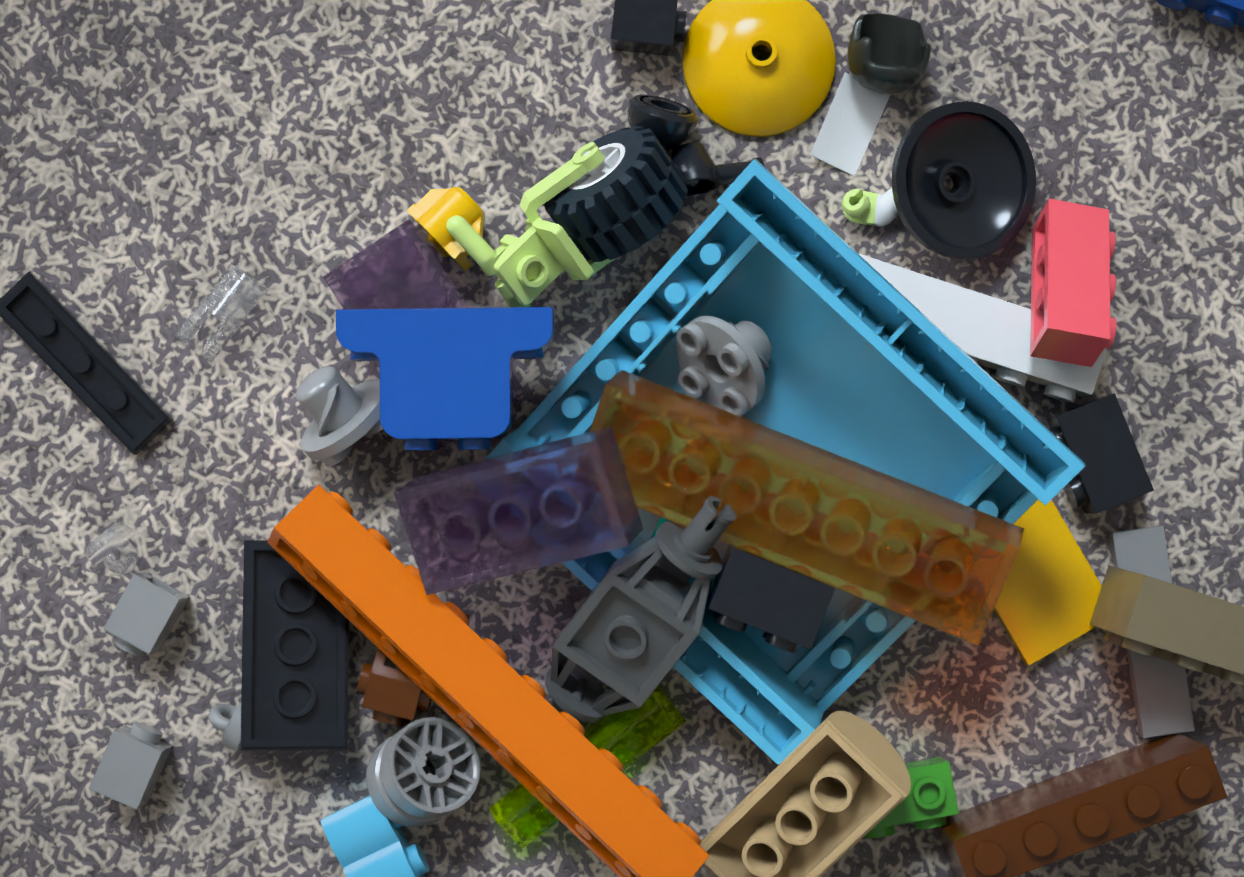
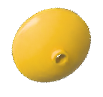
[683,0,836,137]

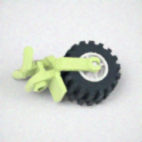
[446,126,688,308]

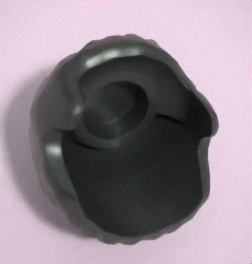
[847,13,931,94]

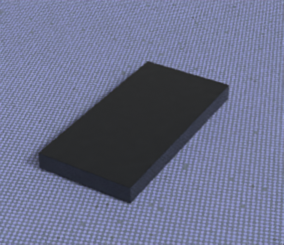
[240,540,348,752]

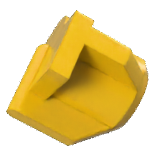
[406,187,485,272]

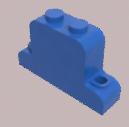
[336,307,554,451]

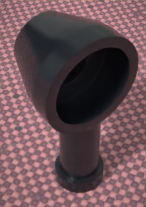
[671,143,764,196]

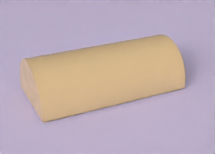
[699,711,911,877]

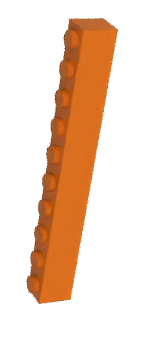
[267,484,710,877]

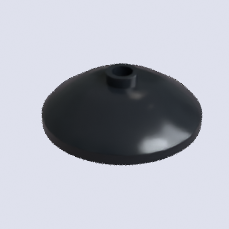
[891,101,1036,259]

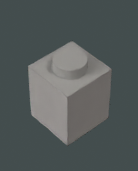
[103,572,190,657]
[89,722,173,810]

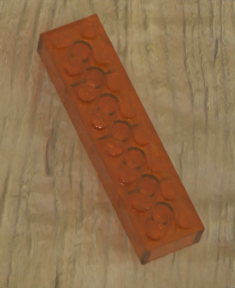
[573,370,1024,646]

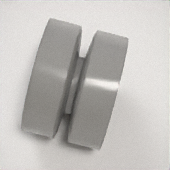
[366,717,480,827]

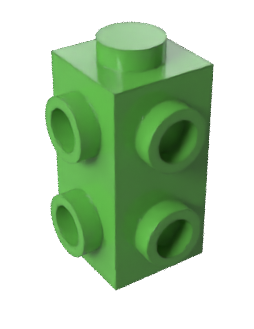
[864,757,959,839]

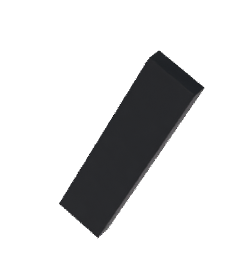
[0,272,174,455]

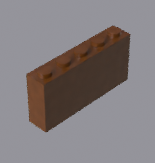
[936,733,1228,877]

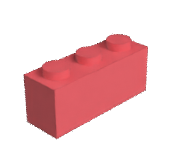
[1030,199,1117,367]

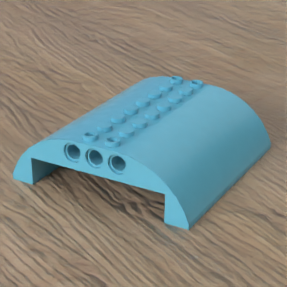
[469,159,1085,765]

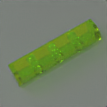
[489,685,686,848]

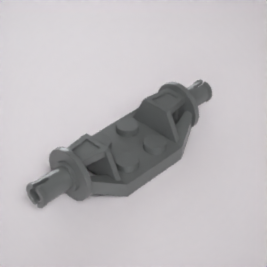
[545,496,736,723]

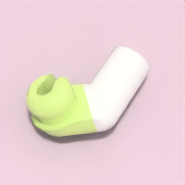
[842,187,899,227]

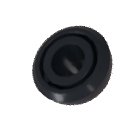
[627,94,698,153]

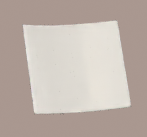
[810,72,890,176]

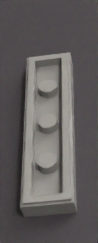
[1109,525,1195,738]

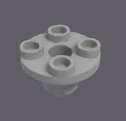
[676,316,772,419]
[296,366,383,467]

